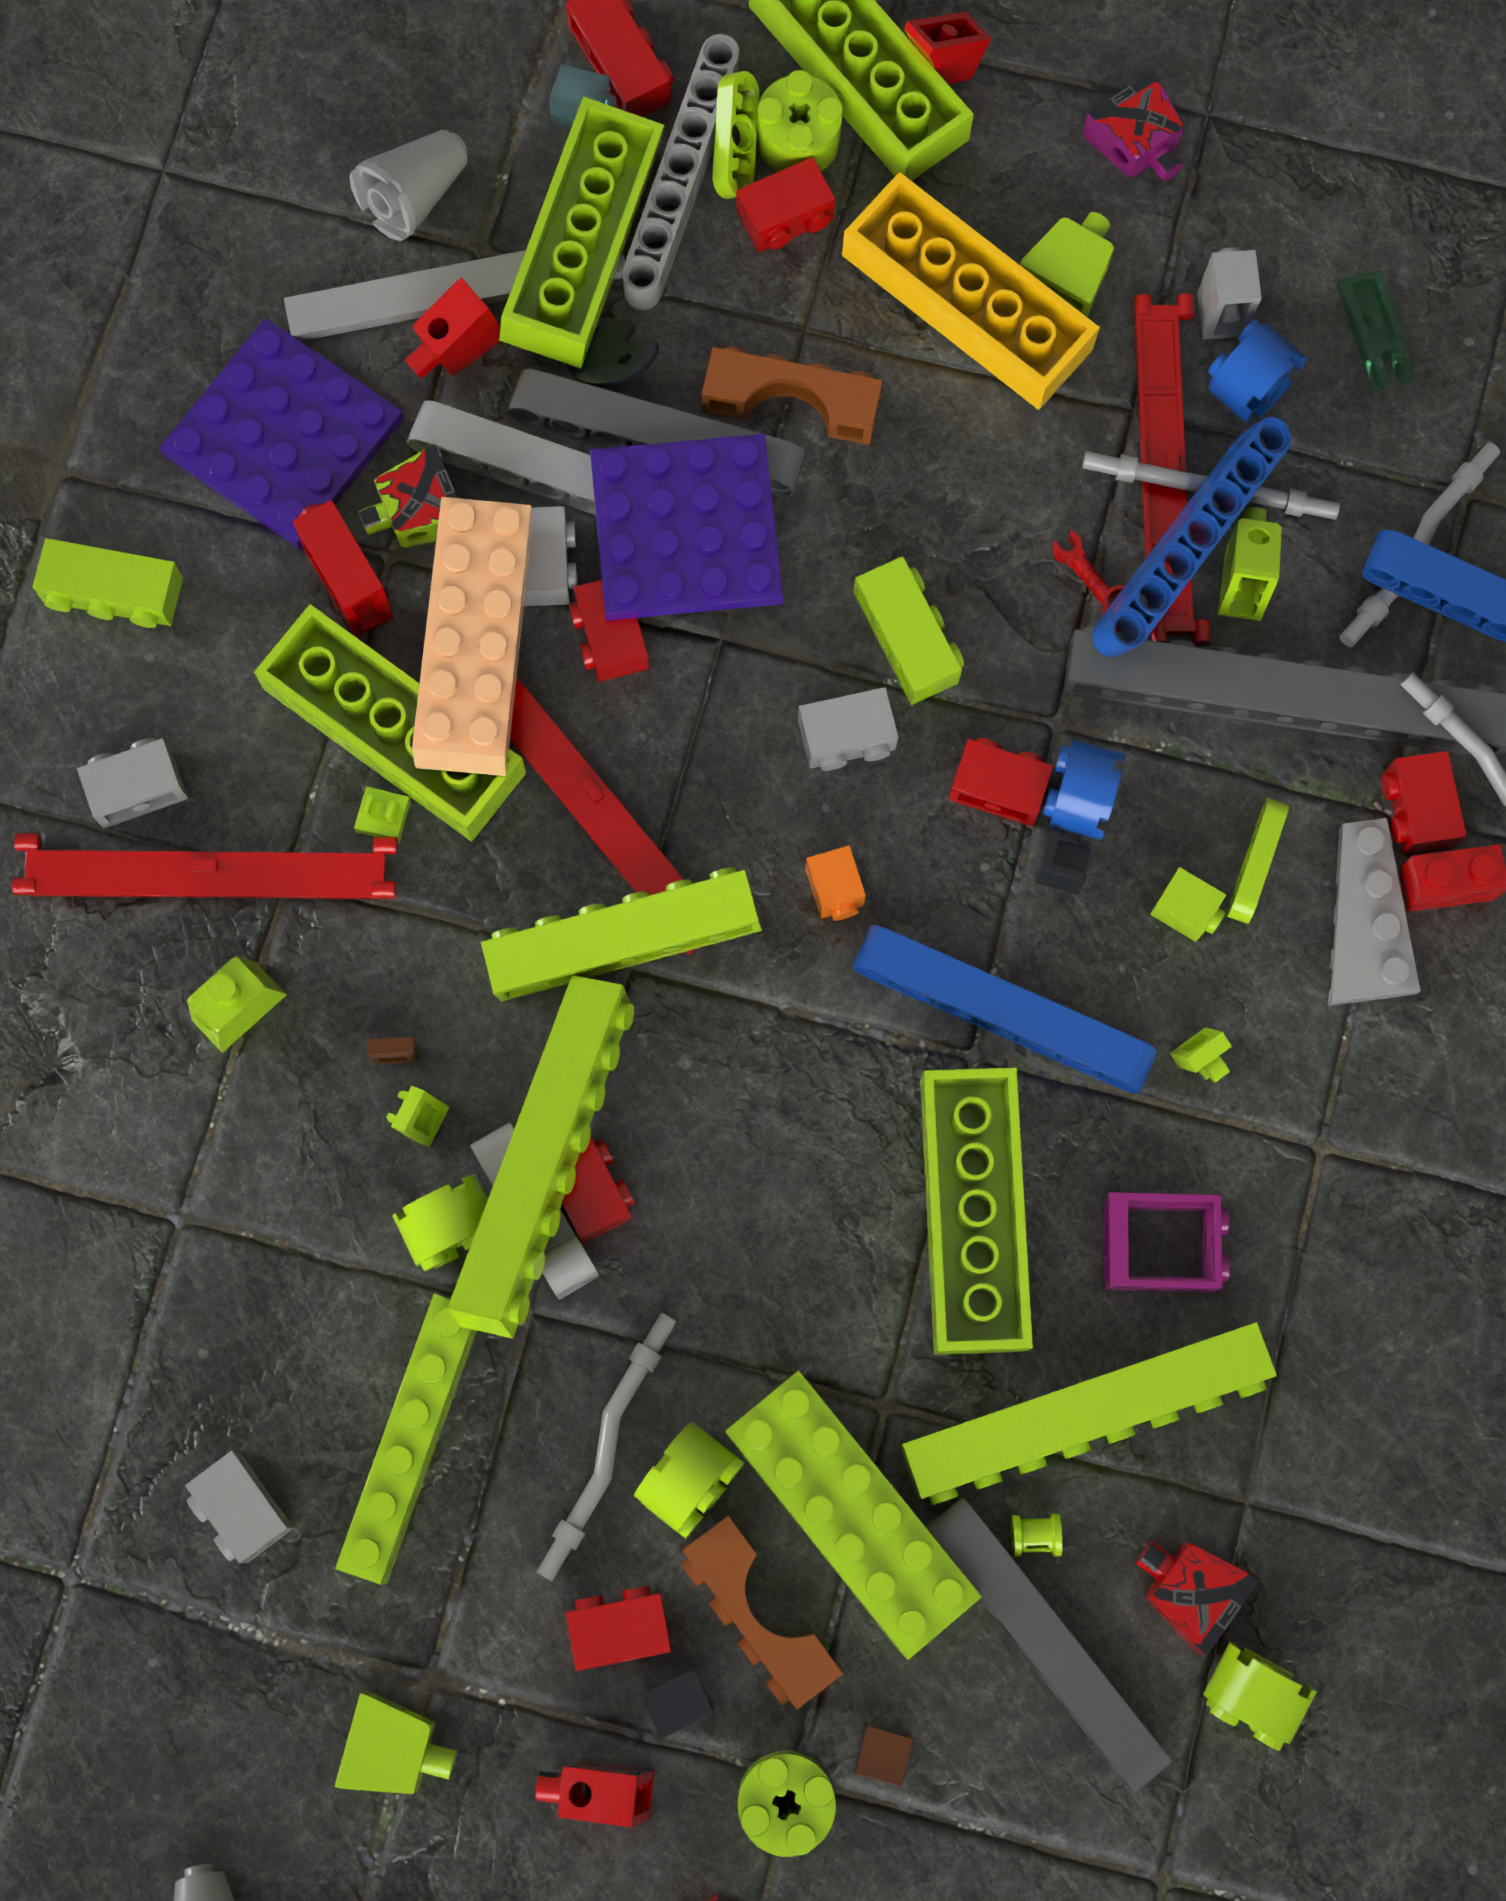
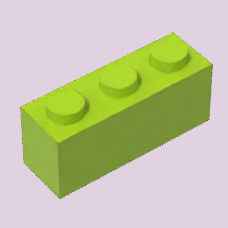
[32,538,183,628]
[853,556,964,705]

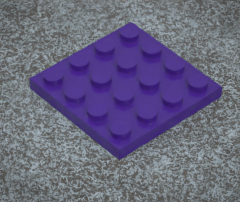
[159,318,404,550]
[590,434,783,620]

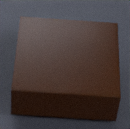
[367,1037,419,1065]
[854,1725,914,1787]

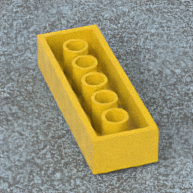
[842,172,1100,410]

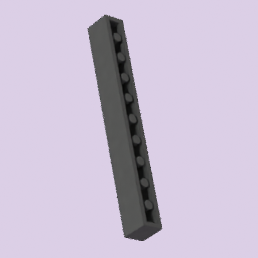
[1063,627,1506,759]

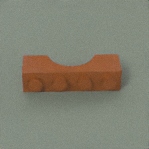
[702,346,882,445]
[681,1515,843,1710]

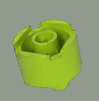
[757,70,843,172]
[392,1174,488,1272]
[634,1422,744,1539]
[1203,1642,1317,1751]
[738,1750,836,1857]

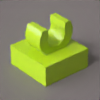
[354,786,411,843]
[1170,1027,1232,1083]
[386,1086,450,1148]

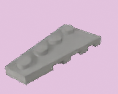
[1328,818,1421,1006]

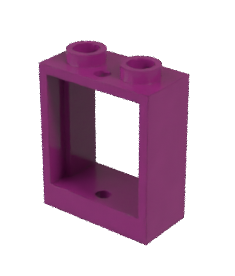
[1103,1192,1230,1293]

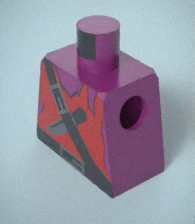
[1082,71,1184,181]

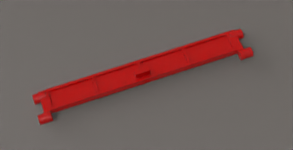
[1134,294,1211,646]
[510,677,698,955]
[12,833,398,900]

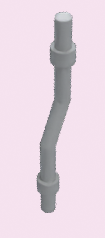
[1339,442,1500,647]
[1082,451,1340,520]
[1400,672,1506,807]
[536,1313,676,1581]

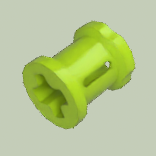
[1011,1513,1062,1557]

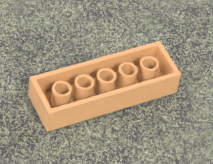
[412,497,532,776]

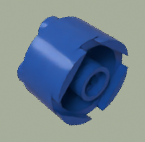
[1208,319,1307,425]
[1042,740,1126,840]

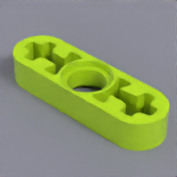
[712,71,759,199]
[1226,797,1289,924]

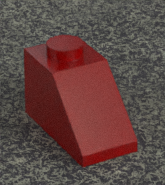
[904,11,992,84]

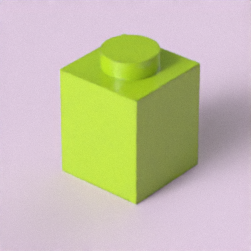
[1150,867,1226,942]

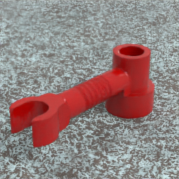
[1052,531,1125,632]

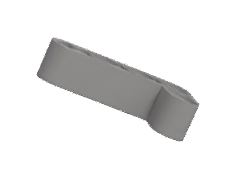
[470,1122,599,1300]

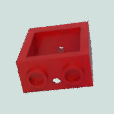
[292,500,394,638]

